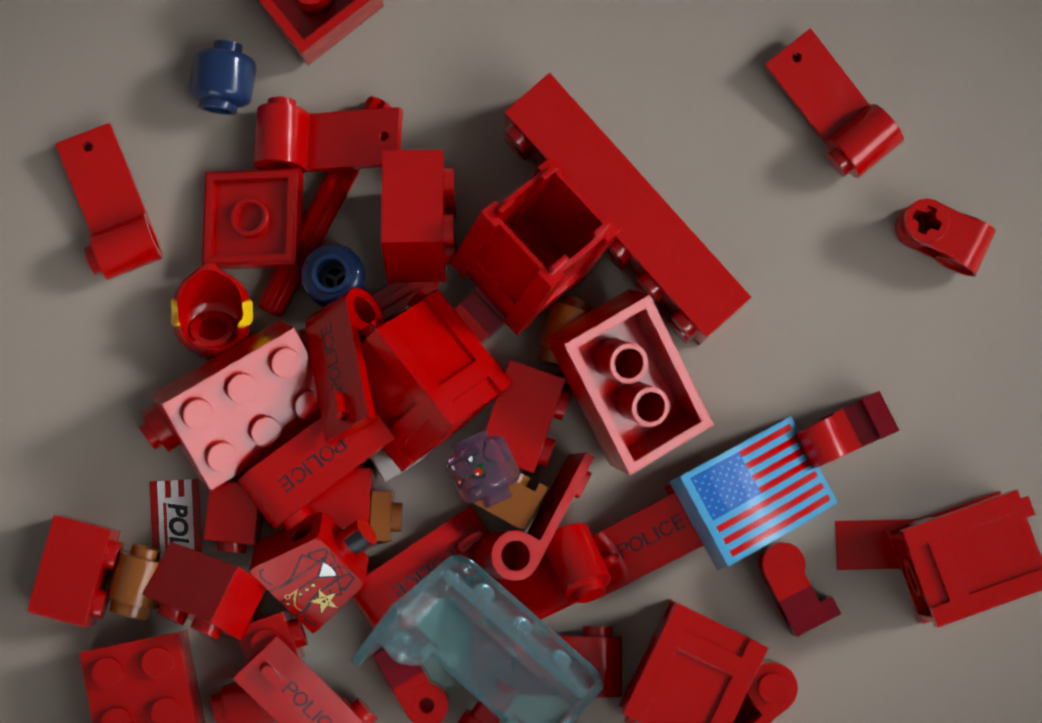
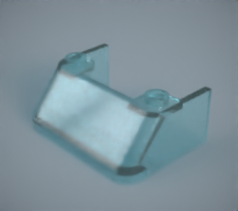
[351,555,603,723]

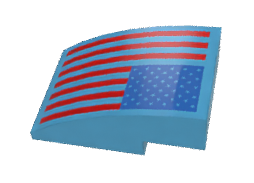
[669,416,838,570]

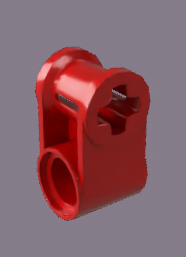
[894,198,996,277]

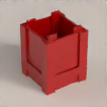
[450,157,621,335]
[361,290,513,472]
[886,489,1042,628]
[619,599,769,723]

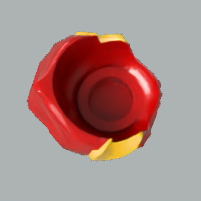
[170,262,253,361]

